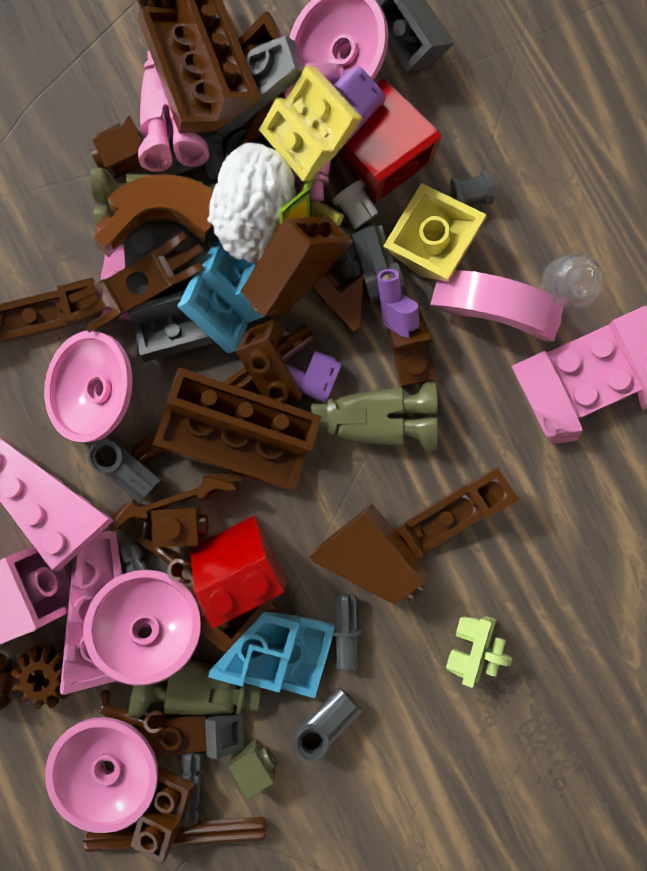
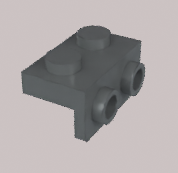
[127,290,215,363]

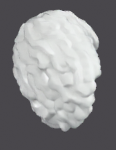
[208,143,296,263]

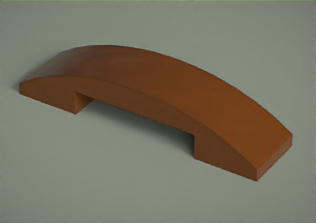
[0,277,103,343]
[394,467,519,559]

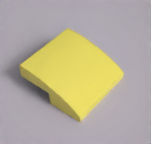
[259,66,362,182]

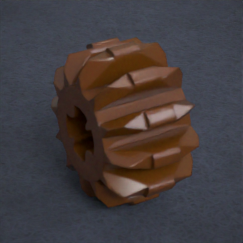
[11,644,71,710]

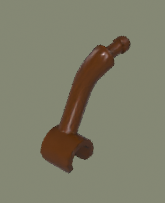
[136,521,192,584]
[98,689,167,739]

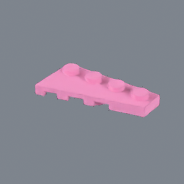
[0,437,115,571]
[60,530,122,695]

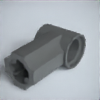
[352,225,406,304]
[88,439,162,504]
[295,686,362,761]

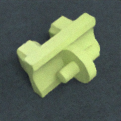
[446,616,512,688]

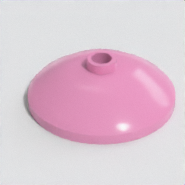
[290,0,388,80]
[44,331,132,443]
[84,570,201,686]
[45,717,158,833]

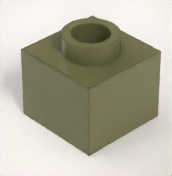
[228,739,277,799]

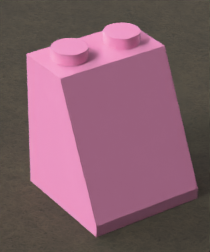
[0,546,72,644]

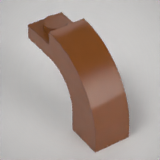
[93,174,214,257]

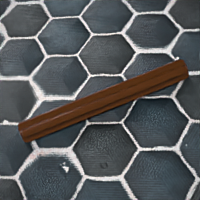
[83,817,266,852]

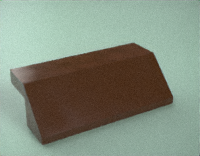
[138,0,261,133]
[152,367,322,492]

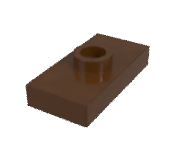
[133,714,208,758]

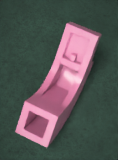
[430,270,564,342]

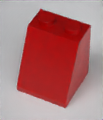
[337,78,442,203]
[190,515,287,629]

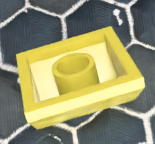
[383,183,487,282]

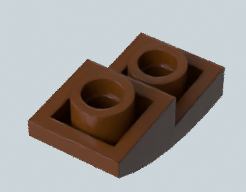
[131,768,195,863]

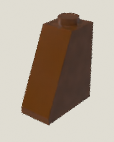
[240,217,353,317]
[309,503,428,605]

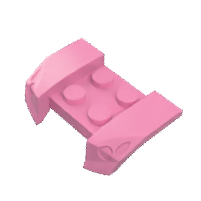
[511,305,647,444]

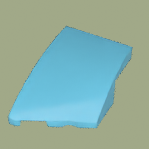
[178,238,264,354]
[209,612,335,698]

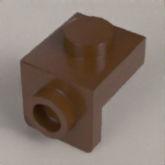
[151,506,209,547]

